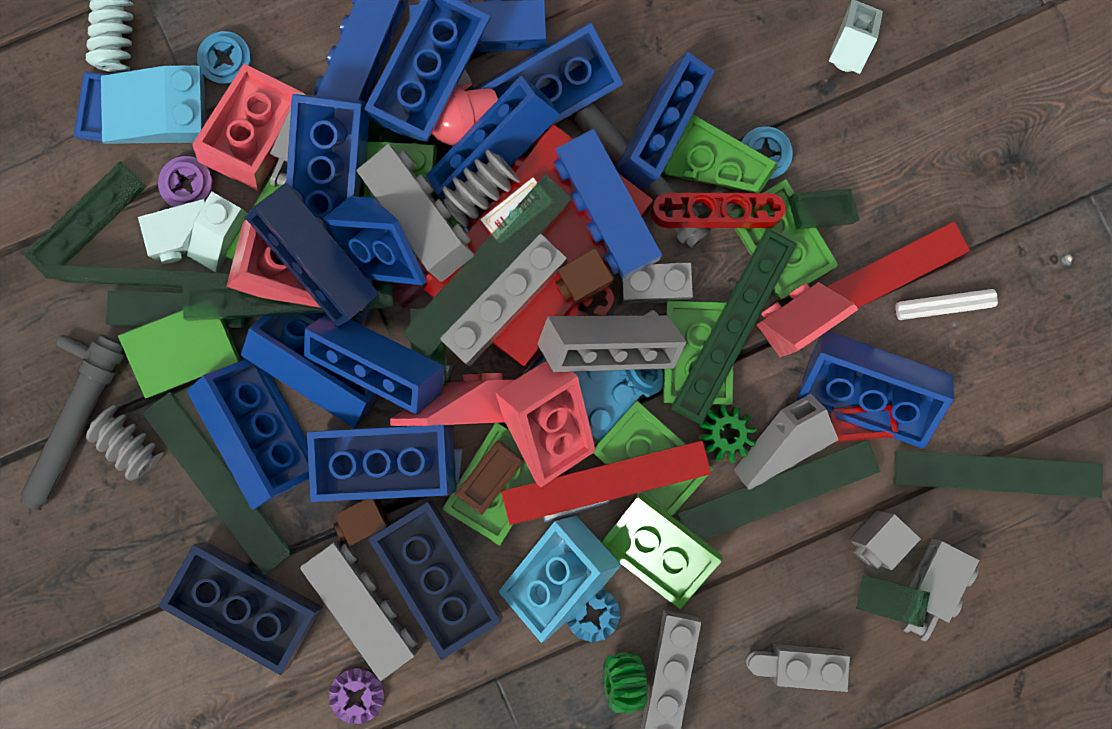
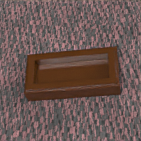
[455,440,525,515]

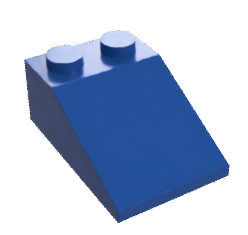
[322,196,427,285]

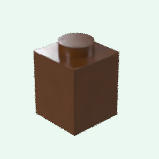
[555,249,613,305]
[334,499,391,546]

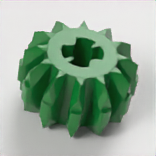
[698,405,757,463]
[602,652,648,714]

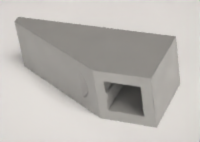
[734,394,839,490]

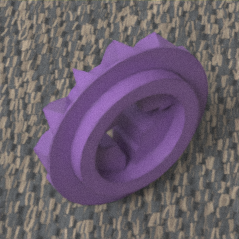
[158,156,213,207]
[329,668,384,725]

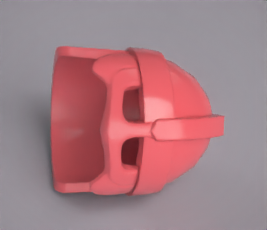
[432,82,498,147]

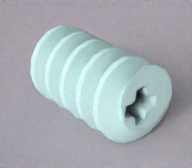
[86,0,134,73]

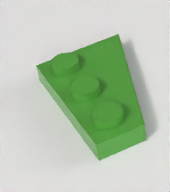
[661,114,778,193]

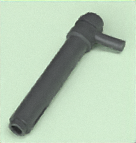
[572,102,726,248]
[21,334,125,510]

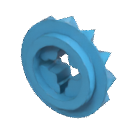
[197,31,252,85]
[741,127,793,179]
[620,369,664,397]
[567,588,620,643]

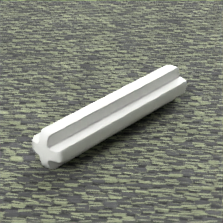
[895,289,998,320]

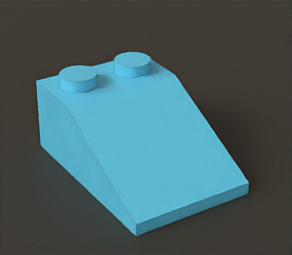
[101,66,206,144]
[498,515,621,643]

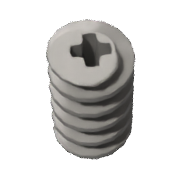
[442,150,520,227]
[86,405,164,481]

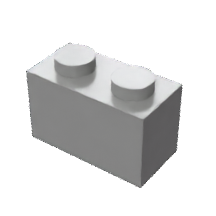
[621,263,693,304]
[850,510,921,570]

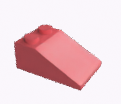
[192,64,304,191]
[226,220,321,308]
[757,282,859,358]
[495,360,596,488]
[390,373,514,426]

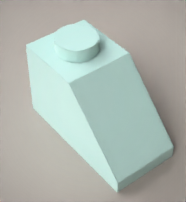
[829,0,883,74]
[187,191,248,273]
[138,199,206,264]

